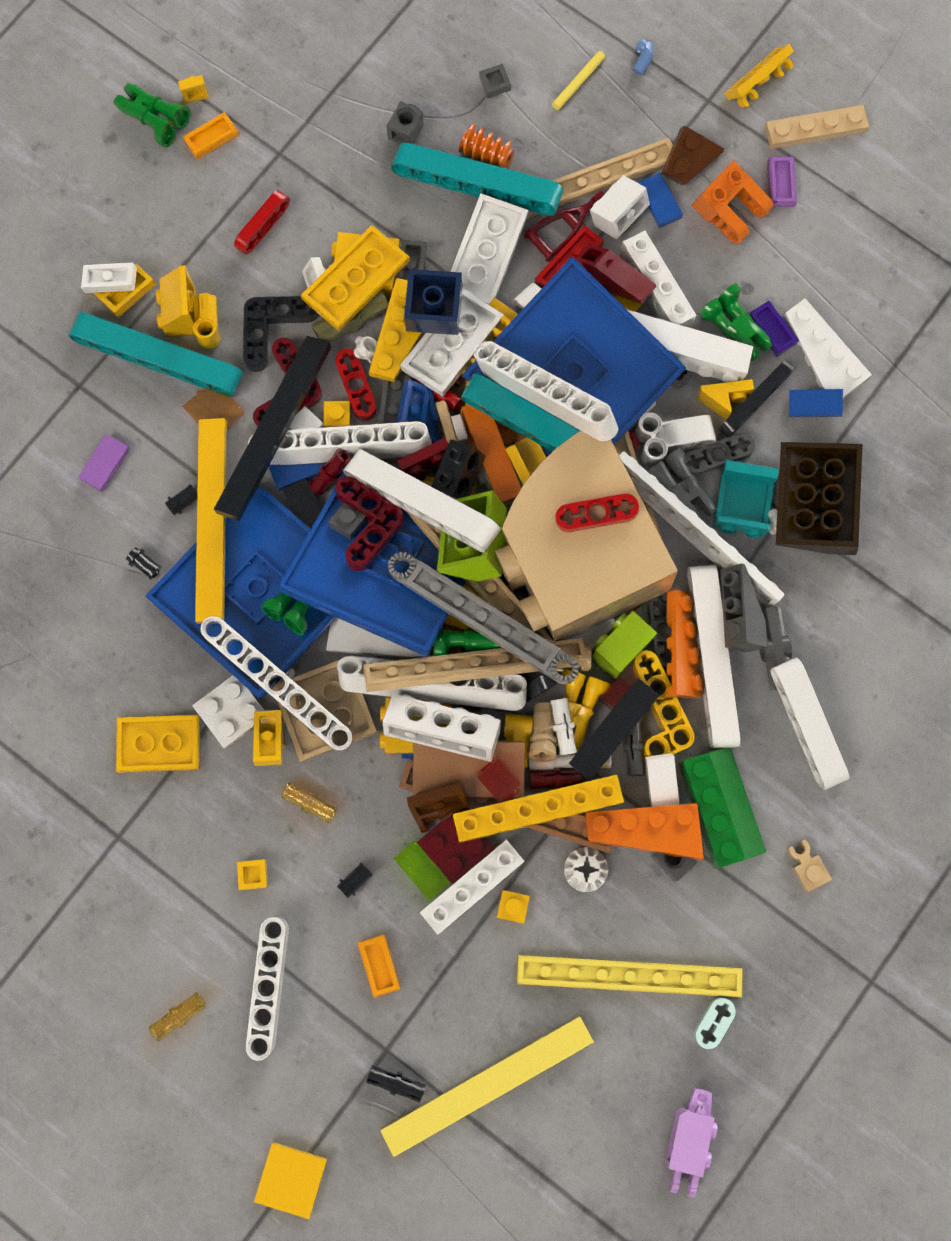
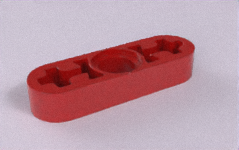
[234,190,290,255]
[335,348,377,421]
[555,493,639,532]

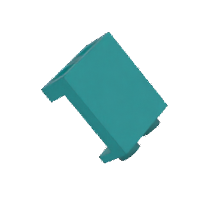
[713,460,779,538]

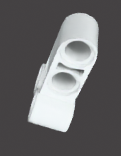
[635,412,716,468]

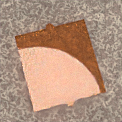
[183,385,244,429]

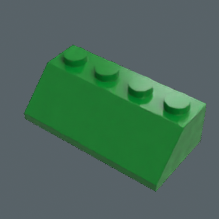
[678,748,766,869]

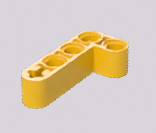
[632,650,695,758]

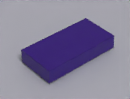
[749,301,799,357]

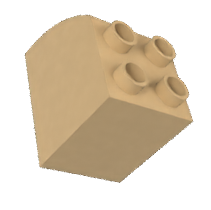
[495,431,678,642]

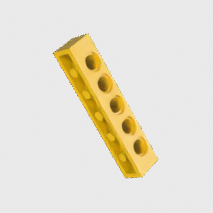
[453,775,624,843]

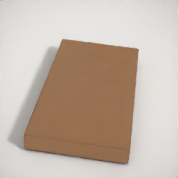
[413,741,525,798]

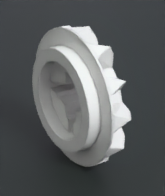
[564,847,609,892]

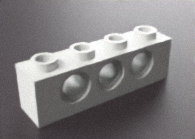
[620,231,697,328]
[383,694,501,762]
[420,840,525,935]

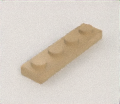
[765,105,869,149]

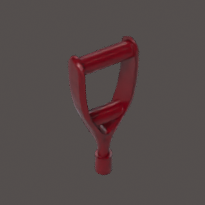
[524,191,605,262]

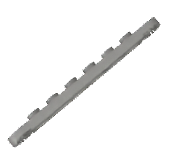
[388,552,579,684]

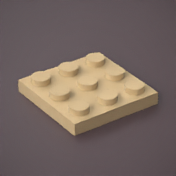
[273,660,377,763]

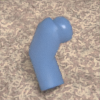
[632,39,654,75]

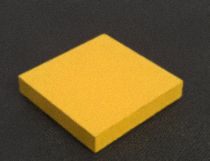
[254,1142,327,1219]

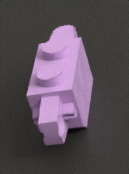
[665,1088,717,1198]

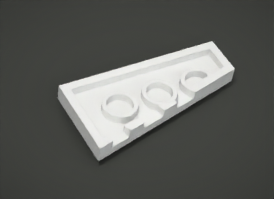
[784,299,872,398]

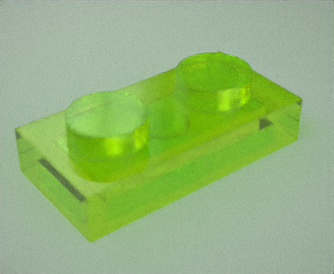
[393,840,450,901]

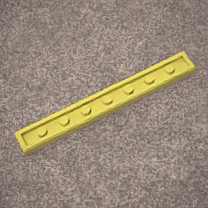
[517,955,742,997]
[380,1016,594,1157]

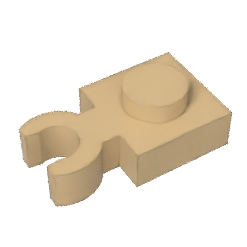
[787,840,832,893]

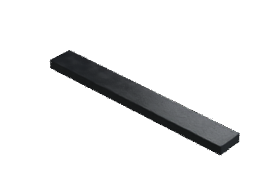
[214,336,332,521]

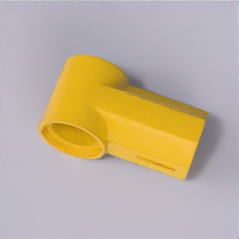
[193,293,221,350]
[504,714,533,769]

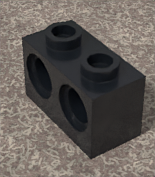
[431,439,486,499]

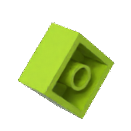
[591,611,657,681]

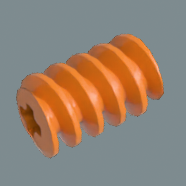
[458,124,515,169]

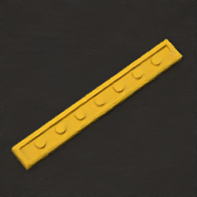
[195,418,227,624]

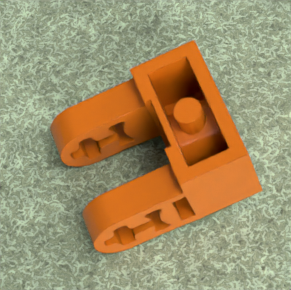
[691,160,774,244]

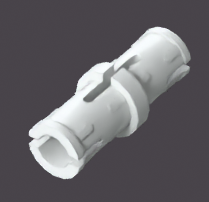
[550,698,577,755]

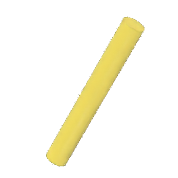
[552,51,605,111]

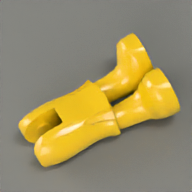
[554,669,611,752]

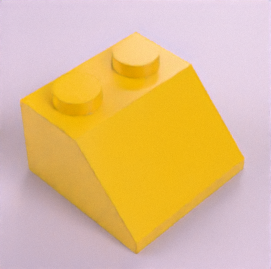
[156,265,196,338]

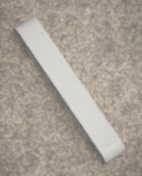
[473,341,618,441]
[248,421,432,465]
[343,449,501,553]
[687,564,740,749]
[201,616,352,751]
[337,656,527,711]

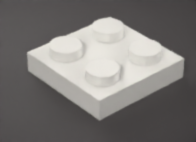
[192,675,265,749]

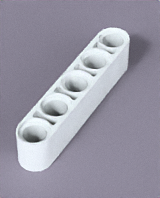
[771,657,850,791]
[246,917,289,1061]

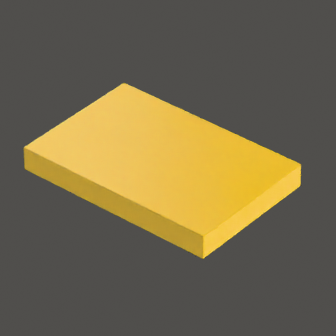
[116,715,200,773]

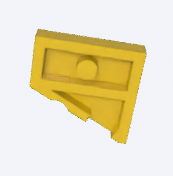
[92,264,156,318]

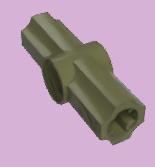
[311,290,389,342]

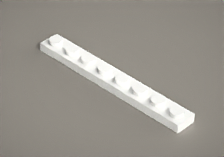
[620,451,785,608]

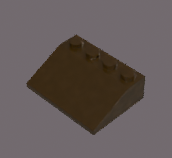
[775,442,863,555]

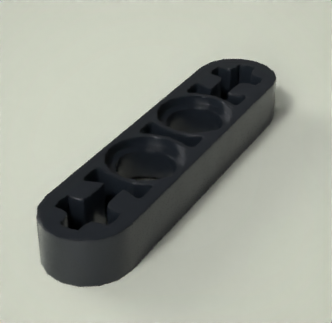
[719,359,796,438]

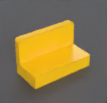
[505,438,546,485]

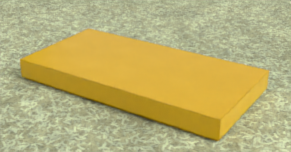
[301,225,410,332]

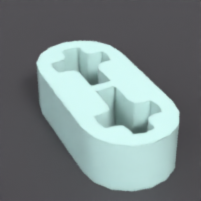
[694,997,736,1049]

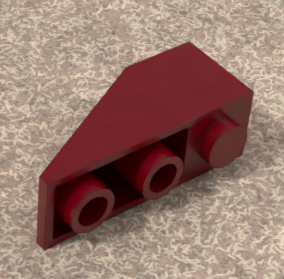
[575,243,656,304]

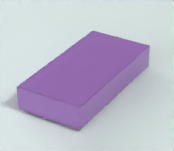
[767,157,797,207]
[78,434,130,493]

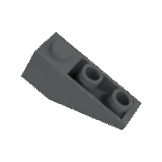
[720,563,767,652]

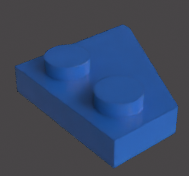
[396,379,443,444]

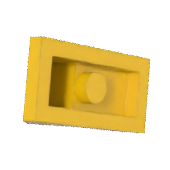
[697,379,754,420]
[253,710,285,766]

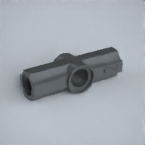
[759,607,792,690]

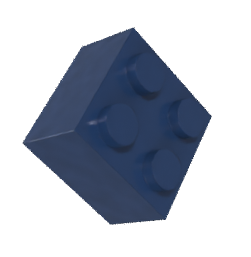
[404,269,463,335]

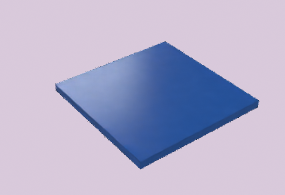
[462,256,686,457]
[277,458,465,657]
[145,485,337,700]

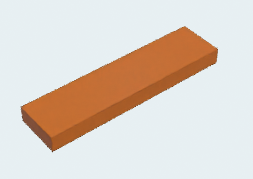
[461,405,521,504]

